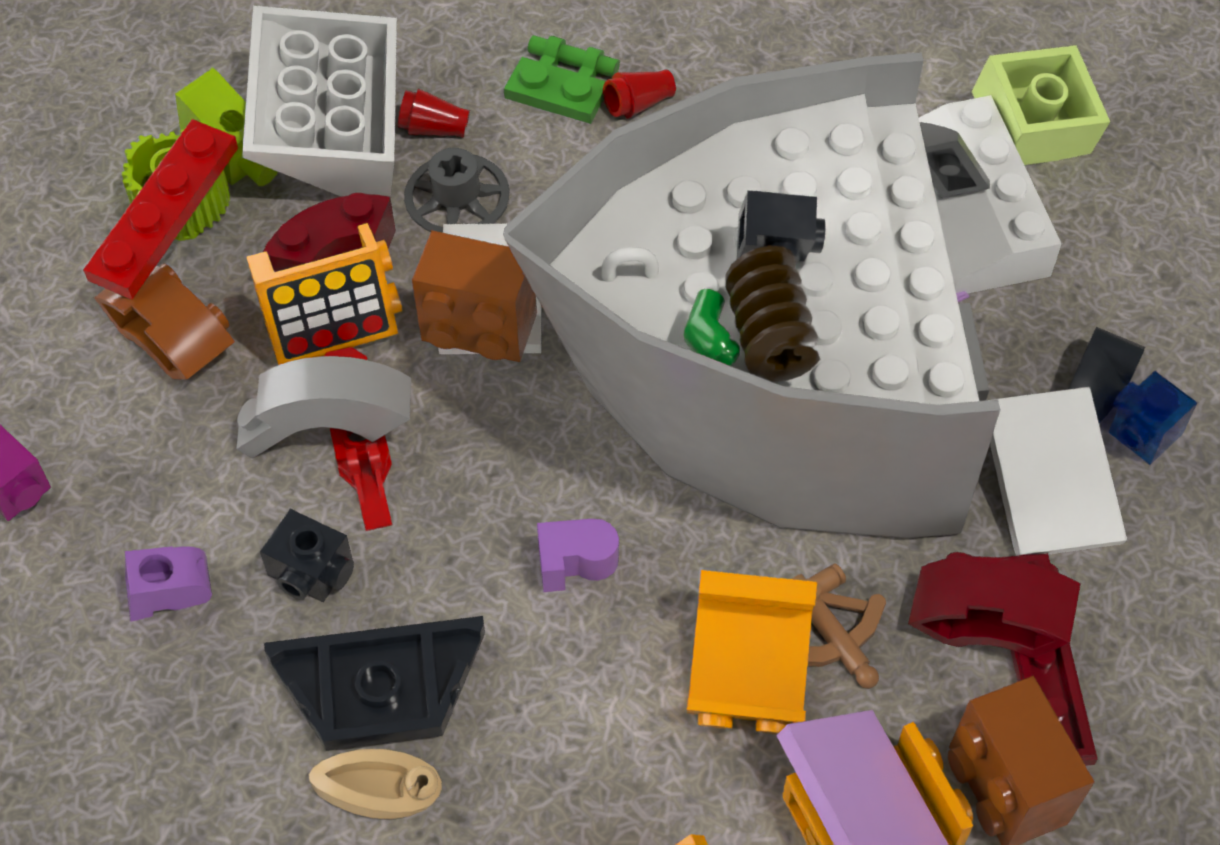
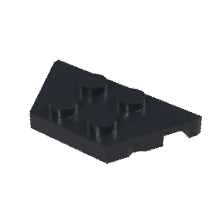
[264,616,485,751]

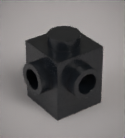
[260,508,354,603]

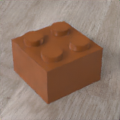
[412,230,537,362]
[948,676,1095,845]

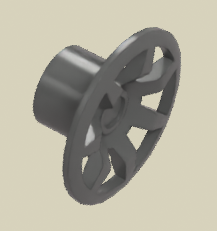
[404,148,510,233]

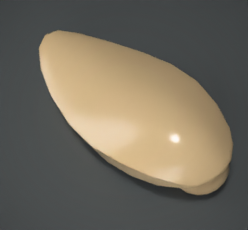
[309,749,442,819]

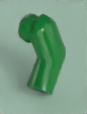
[683,289,740,366]

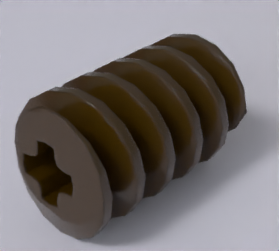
[725,246,820,382]

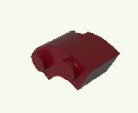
[263,192,396,272]
[908,552,1081,658]

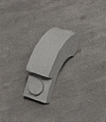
[236,356,411,458]

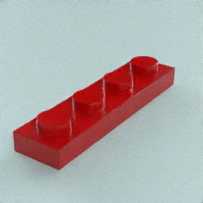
[83,119,238,300]

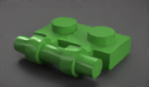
[504,35,620,124]

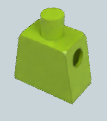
[175,68,278,186]

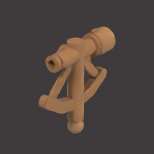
[792,563,886,689]

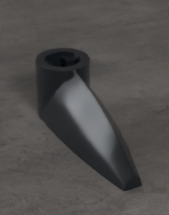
[1068,327,1145,423]

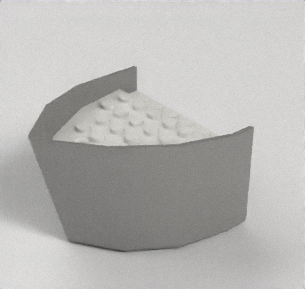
[503,52,1000,538]

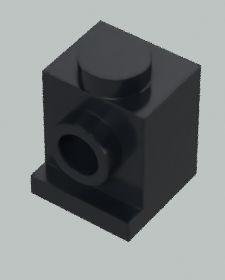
[736,190,826,263]

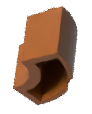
[94,263,235,380]

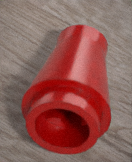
[603,69,676,119]
[398,88,470,138]

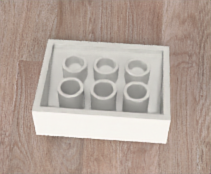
[243,6,397,197]
[919,95,1062,293]

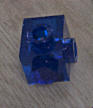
[1108,371,1198,465]

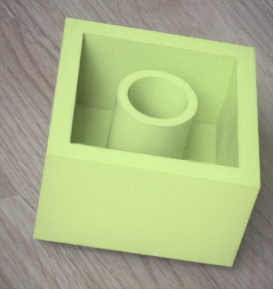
[972,45,1110,165]

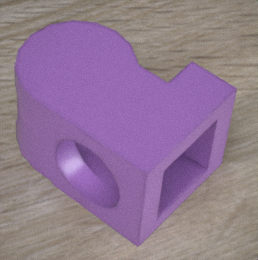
[537,519,619,592]
[125,546,212,622]

